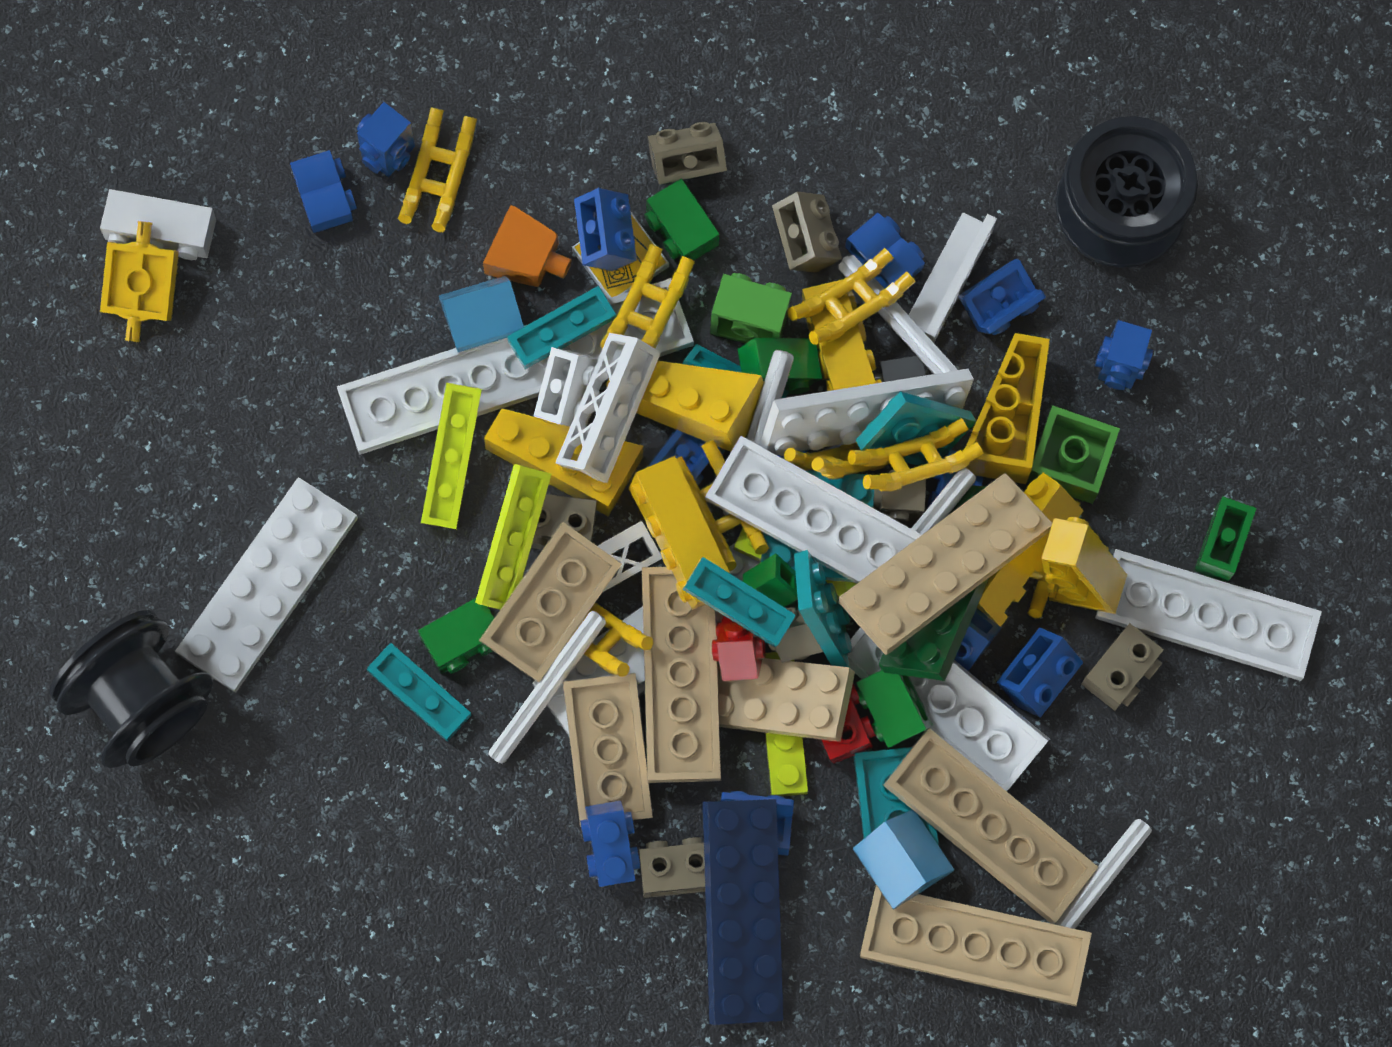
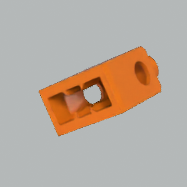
[483,205,572,287]

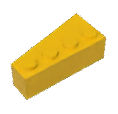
[802,280,882,391]
[957,333,1050,484]
[606,361,764,452]
[484,408,643,516]
[629,456,730,610]
[977,472,1083,627]
[1042,517,1128,614]

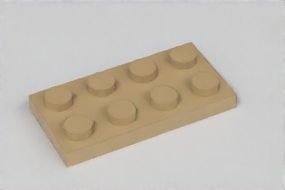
[479,522,622,682]
[717,658,855,742]
[563,673,653,827]

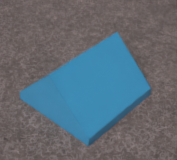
[439,276,524,352]
[853,810,954,910]

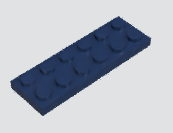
[703,799,783,1025]

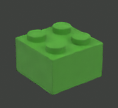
[710,273,792,344]
[1027,405,1120,504]

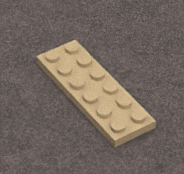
[839,473,1052,655]
[642,567,721,783]
[883,728,1098,924]
[860,885,1092,1006]

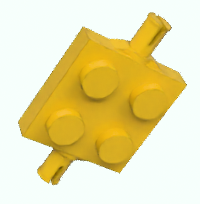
[100,221,179,342]

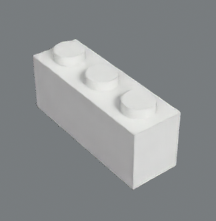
[100,189,216,260]

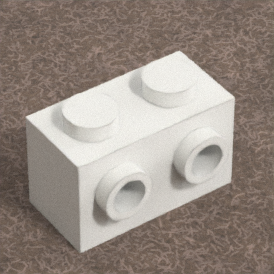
[534,348,598,426]

